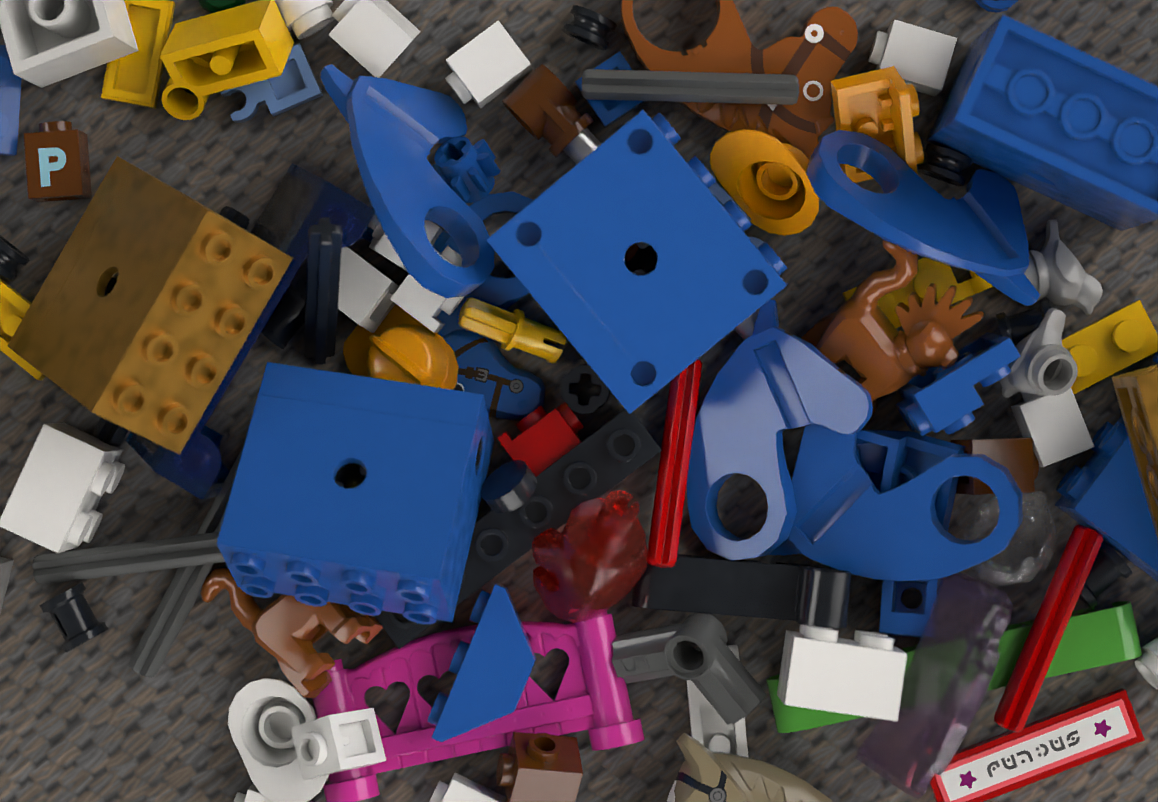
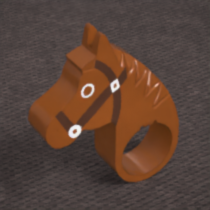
[620,0,858,159]

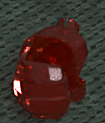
[532,490,647,623]

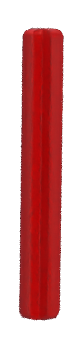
[646,359,702,568]
[994,525,1103,733]

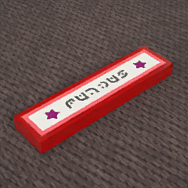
[922,688,1145,802]

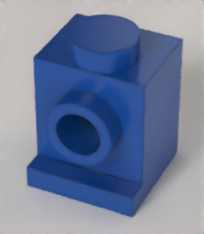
[879,578,941,639]

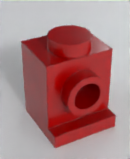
[497,402,584,476]

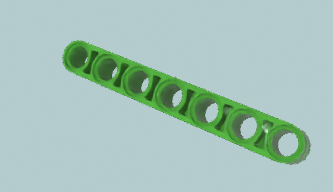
[766,601,1142,733]

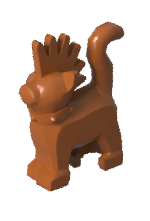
[801,240,984,415]
[200,568,383,698]

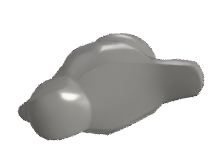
[1024,219,1103,315]
[999,308,1078,398]

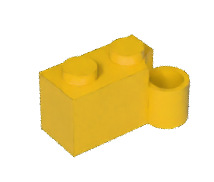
[160,0,294,120]

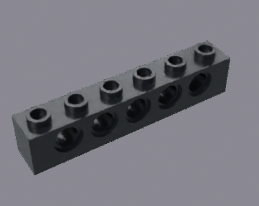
[375,408,662,649]

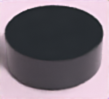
[481,460,537,513]

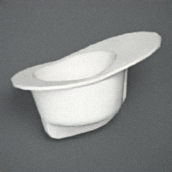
[228,678,329,802]

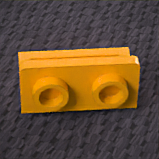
[831,66,924,183]

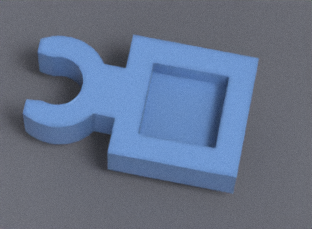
[220,43,323,123]

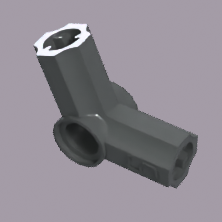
[612,613,767,725]

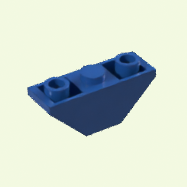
[427,584,537,742]

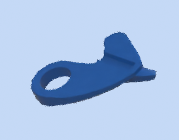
[806,130,1040,306]

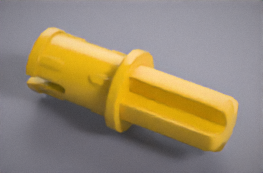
[458,297,566,364]

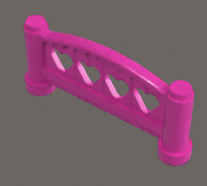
[312,604,645,802]

